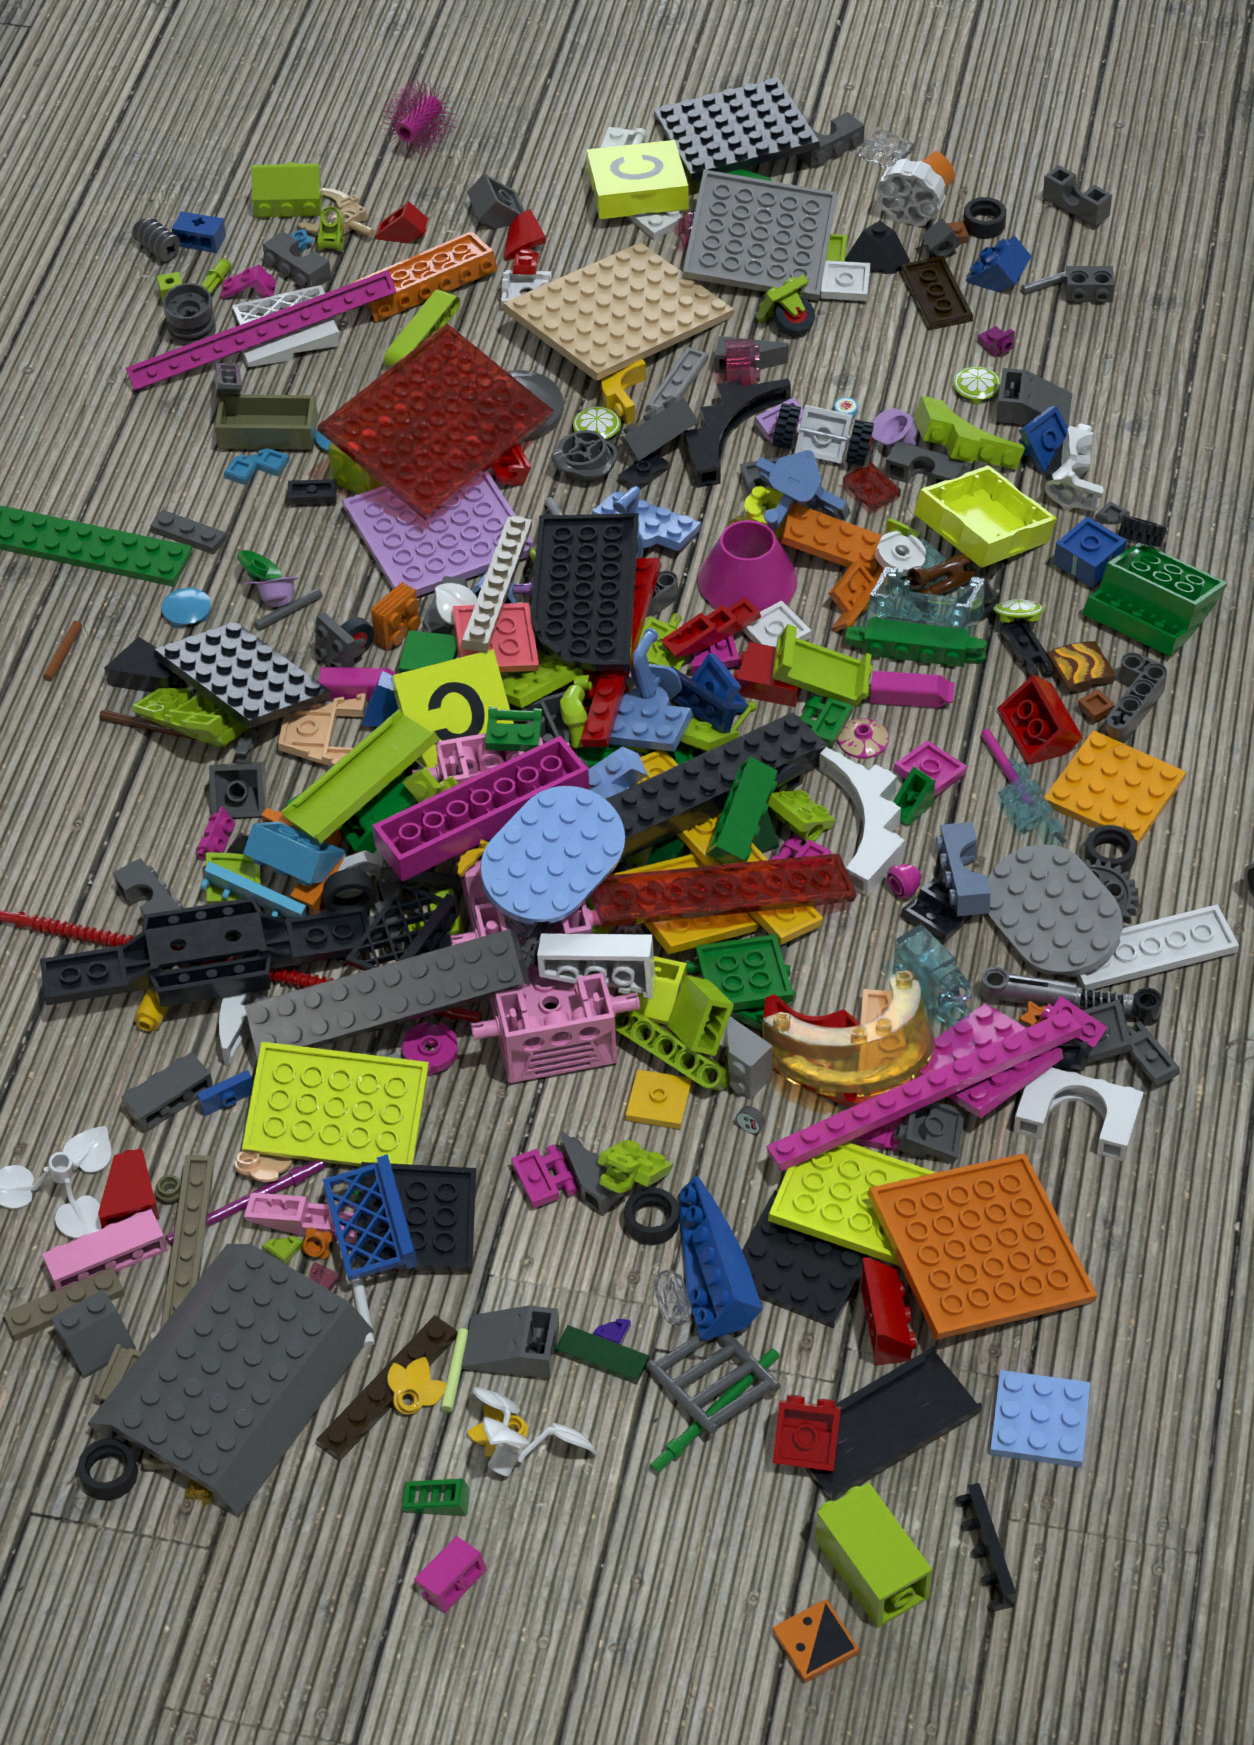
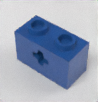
[172,211,226,253]

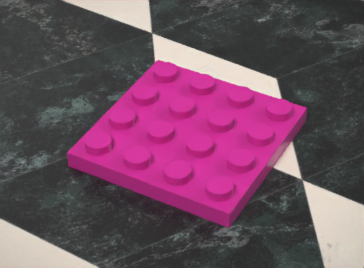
[907,1003,1063,1118]

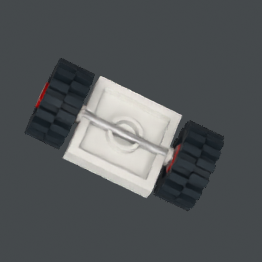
[772,403,874,466]

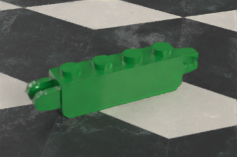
[845,617,987,667]

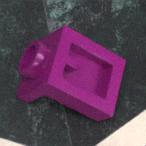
[977,326,1015,358]

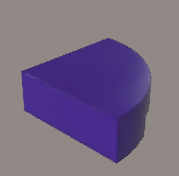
[592,1319,631,1345]

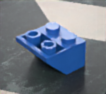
[966,236,1032,292]

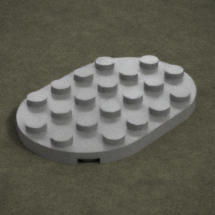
[987,844,1124,977]

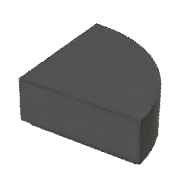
[1095,501,1130,525]

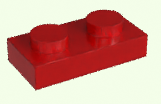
[513,249,539,275]

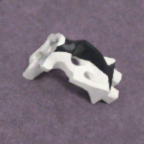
[1045,423,1104,512]

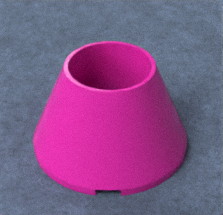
[698,520,797,612]

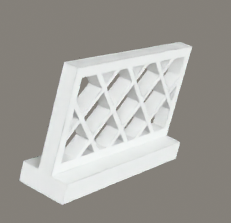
[232,285,336,325]

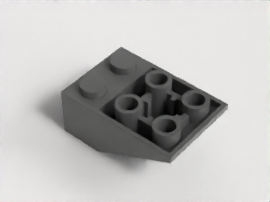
[996,368,1072,428]
[462,1305,559,1379]

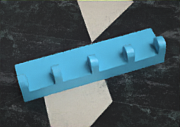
[200,861,306,919]

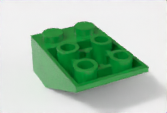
[340,771,419,853]

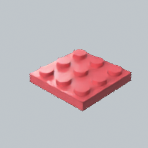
[452,603,539,672]

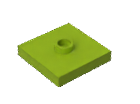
[680,717,739,752]

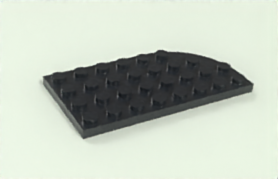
[531,513,640,671]

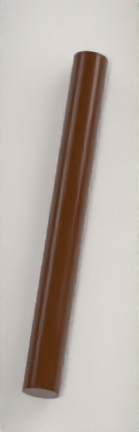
[99,710,196,740]

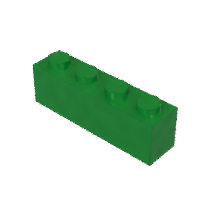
[706,756,778,869]

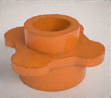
[302,1227,333,1259]

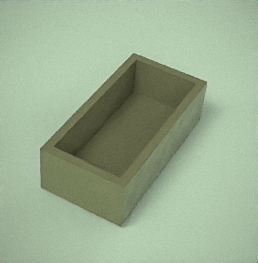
[215,394,318,450]

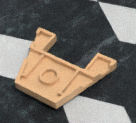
[278,693,367,767]

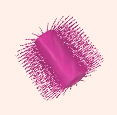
[379,77,459,160]

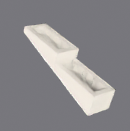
[242,317,339,367]

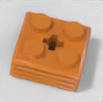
[370,582,421,650]

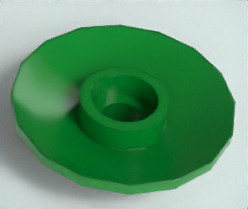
[237,550,282,581]

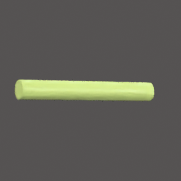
[441,1328,468,1412]

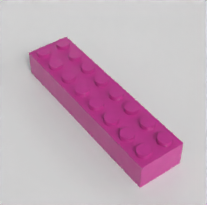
[372,736,590,881]

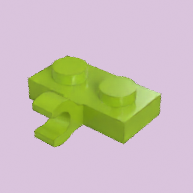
[403,767,459,803]

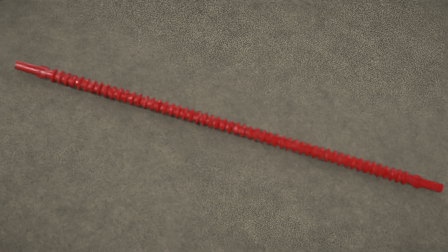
[0,910,482,1023]

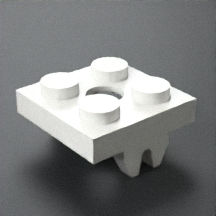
[501,270,552,308]

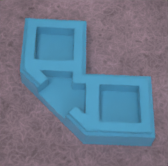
[223,448,290,485]

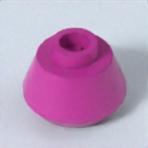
[887,864,921,899]

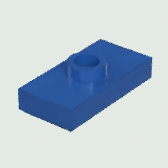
[197,1070,253,1117]

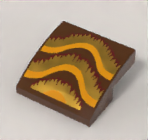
[1046,641,1117,691]

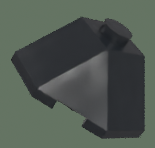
[845,220,910,274]

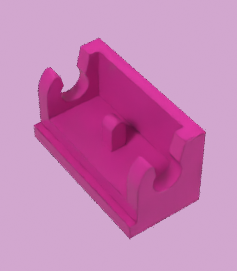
[414,1536,487,1614]

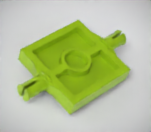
[638,613,687,671]

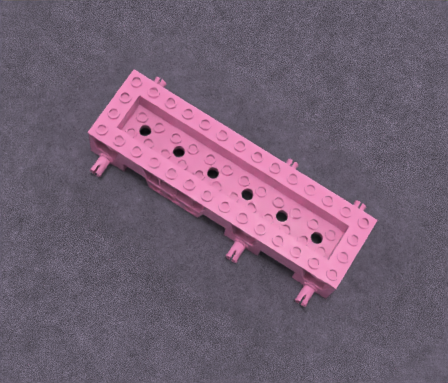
[412,733,640,1083]

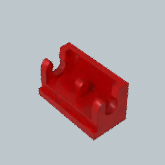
[483,435,532,485]

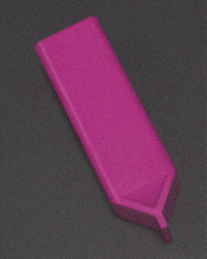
[319,667,397,701]
[870,670,954,708]

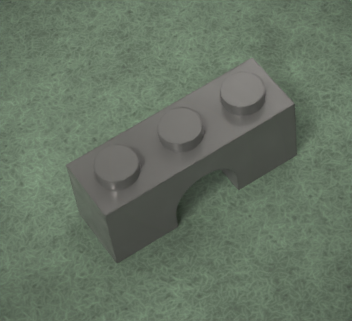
[795,112,865,169]
[1042,165,1112,227]
[263,231,331,288]
[885,441,965,485]
[113,858,183,922]

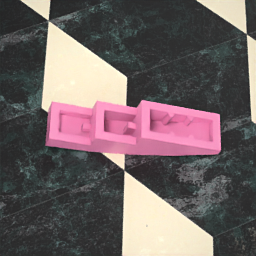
[244,1193,358,1243]

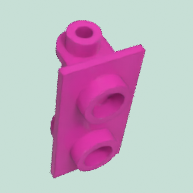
[196,806,236,860]

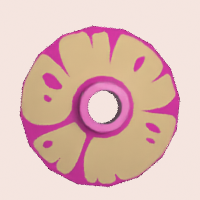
[838,718,889,759]

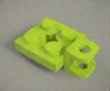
[597,1140,674,1193]

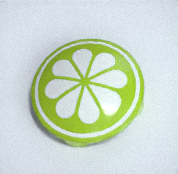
[953,366,1001,405]
[573,406,621,440]
[993,599,1044,622]

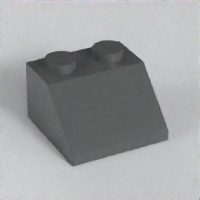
[467,173,525,229]
[51,1289,136,1379]

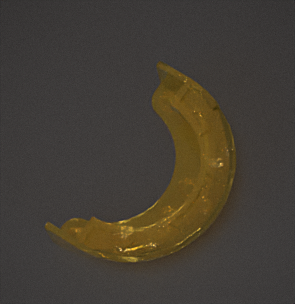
[762,969,935,1097]

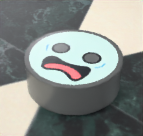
[736,1106,765,1134]

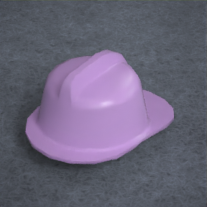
[872,408,917,448]
[243,577,299,607]

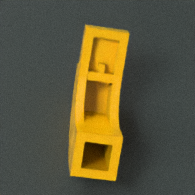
[601,359,646,425]

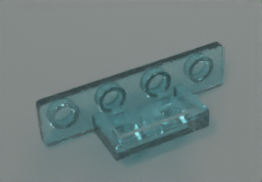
[997,757,1067,844]

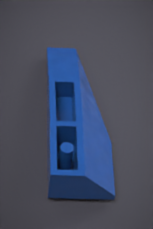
[678,1176,763,1340]

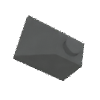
[209,761,266,818]

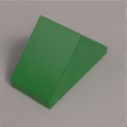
[893,766,936,826]

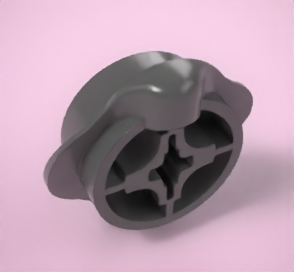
[551,430,618,482]

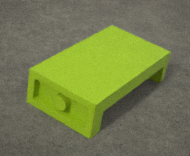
[772,624,873,707]

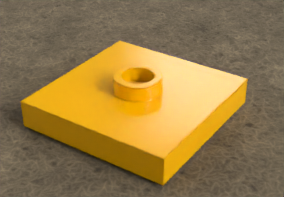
[625,1069,692,1129]

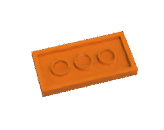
[780,503,881,576]

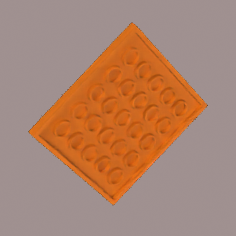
[867,1153,1098,1340]

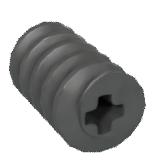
[132,217,181,262]

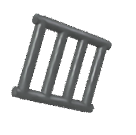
[645,1333,781,1434]

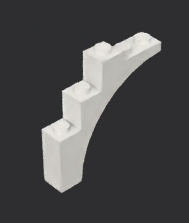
[819,747,905,897]

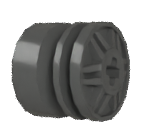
[163,283,216,346]

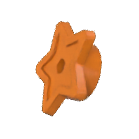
[1019,1001,1047,1028]

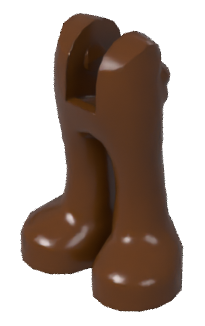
[907,554,977,612]

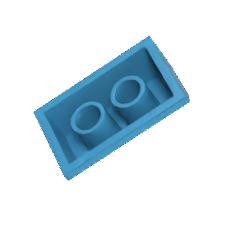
[243,821,345,886]

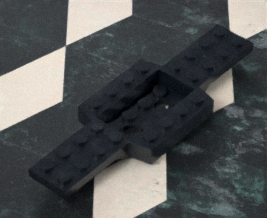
[40,897,374,1007]

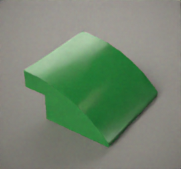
[1082,542,1227,656]

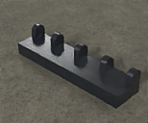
[955,1483,1016,1612]

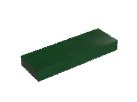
[555,1325,649,1384]

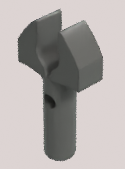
[236,728,261,762]

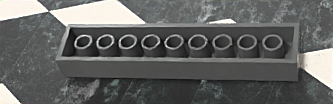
[245,929,530,1059]

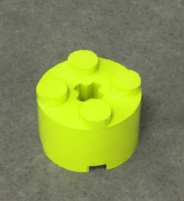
[744,486,785,541]

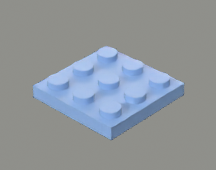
[990,1370,1090,1468]

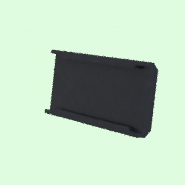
[804,1346,982,1501]

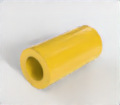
[134,971,170,1031]

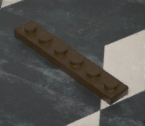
[316,1315,457,1461]

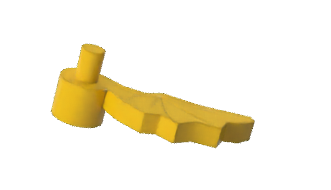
[457,840,489,877]

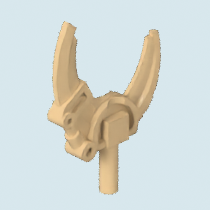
[297,188,375,238]

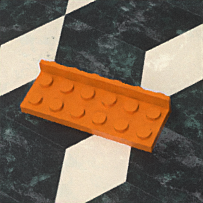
[350,231,497,322]

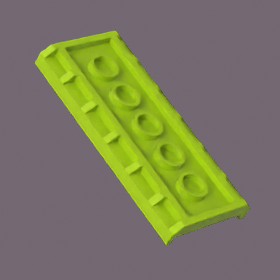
[281,709,440,846]

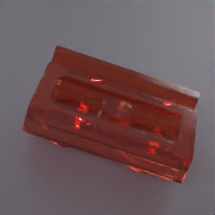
[843,462,901,511]

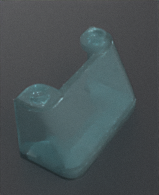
[870,567,985,628]

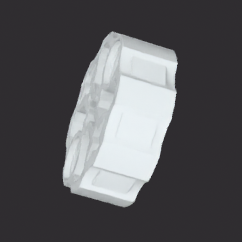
[877,159,946,227]

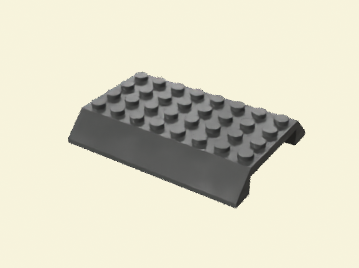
[88,1244,374,1518]

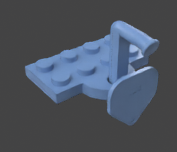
[756,450,851,531]
[592,486,701,558]
[584,628,693,752]

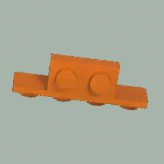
[828,560,892,632]

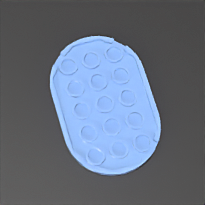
[480,786,625,924]

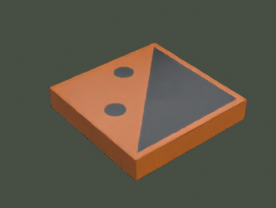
[772,1599,859,1683]

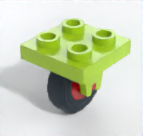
[755,274,815,336]

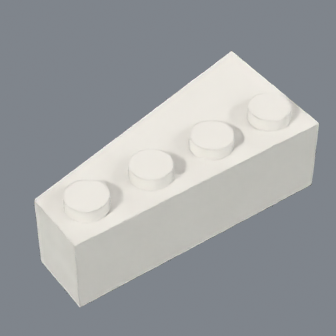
[537,934,655,999]

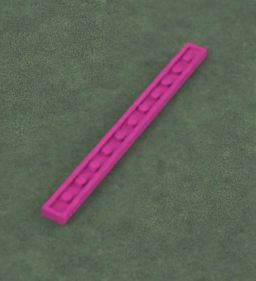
[126,270,397,391]
[766,1010,1082,1172]

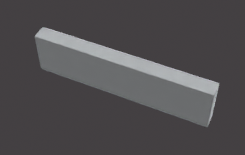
[646,347,708,412]

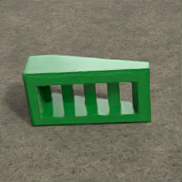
[402,1478,470,1516]

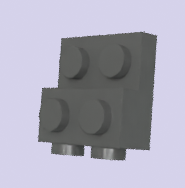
[893,1101,965,1163]

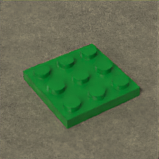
[696,934,793,1011]

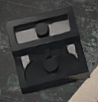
[900,878,972,943]

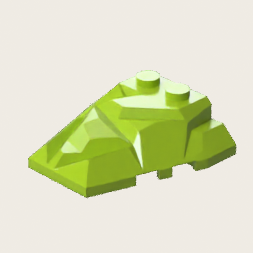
[132,688,248,747]

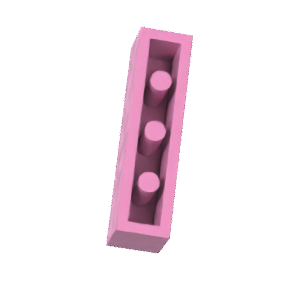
[42,1209,167,1290]

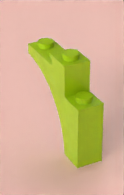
[913,395,1025,470]

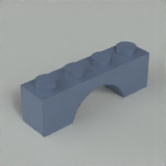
[936,822,991,916]

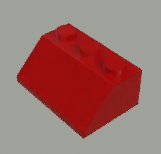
[997,674,1083,765]
[861,1257,916,1366]

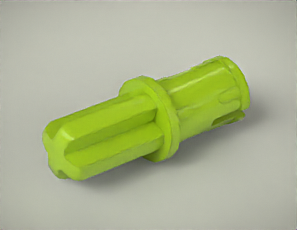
[201,258,232,295]

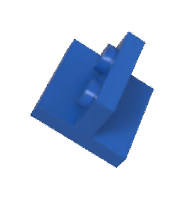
[1018,406,1067,473]
[691,653,749,713]

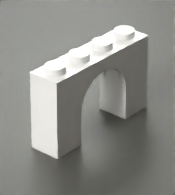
[1014,1067,1144,1162]

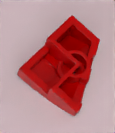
[504,209,546,261]

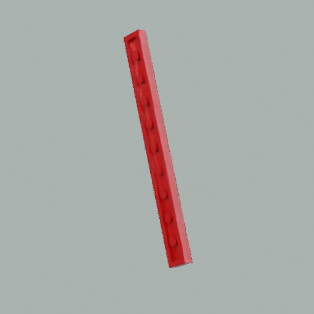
[581,558,662,747]

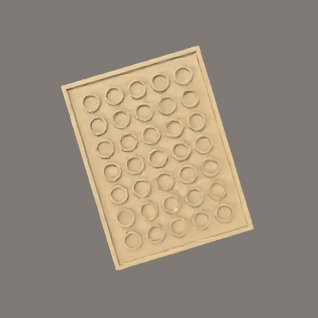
[503,242,734,381]

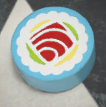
[834,397,858,419]

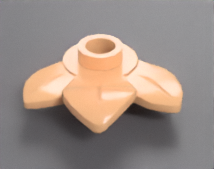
[234,1151,292,1182]

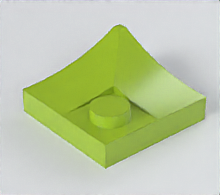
[206,852,261,904]

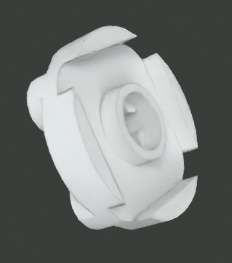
[874,531,926,579]

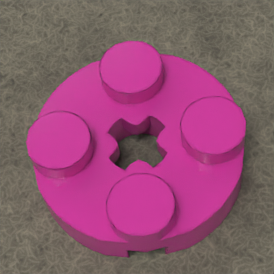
[402,1022,458,1077]

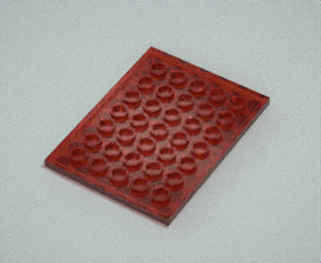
[317,323,554,521]

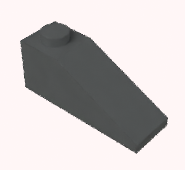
[214,363,242,399]

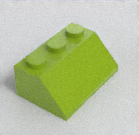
[251,163,323,218]

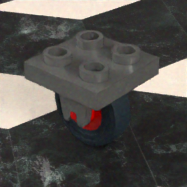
[314,612,375,668]

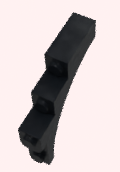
[684,378,791,488]

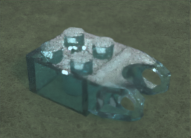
[893,924,972,1026]

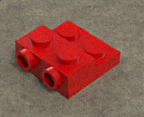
[772,1395,841,1471]

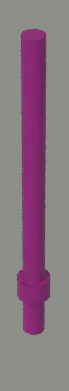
[166,1160,325,1245]

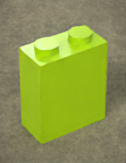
[667,975,734,1056]

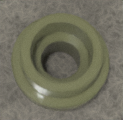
[155,1175,182,1203]

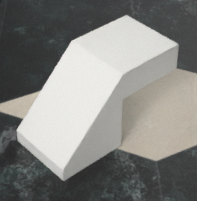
[335,851,384,899]

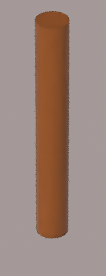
[43,620,82,681]

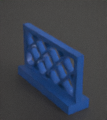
[323,1154,419,1281]

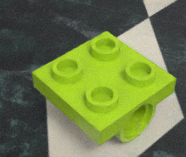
[766,790,836,842]

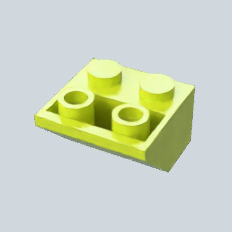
[621,956,687,1025]

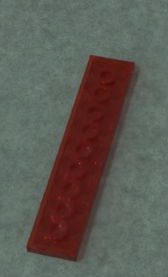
[590,853,857,927]

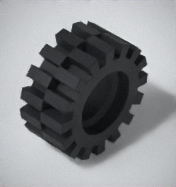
[1118,515,1167,547]

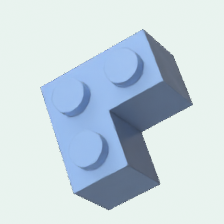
[588,747,648,799]

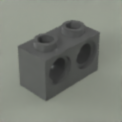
[1065,266,1115,302]

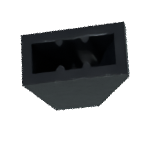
[104,637,185,693]

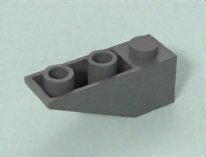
[715,336,789,375]
[560,1131,626,1216]

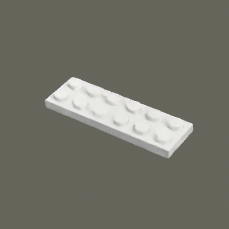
[1077,904,1239,991]

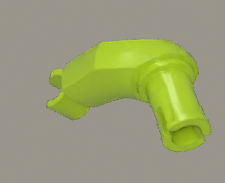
[560,675,592,748]

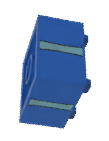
[1053,516,1126,588]

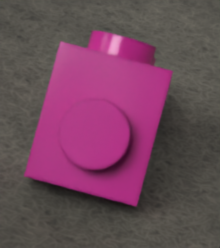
[221,264,276,299]
[1039,996,1107,1049]

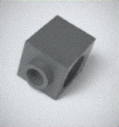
[921,218,962,258]

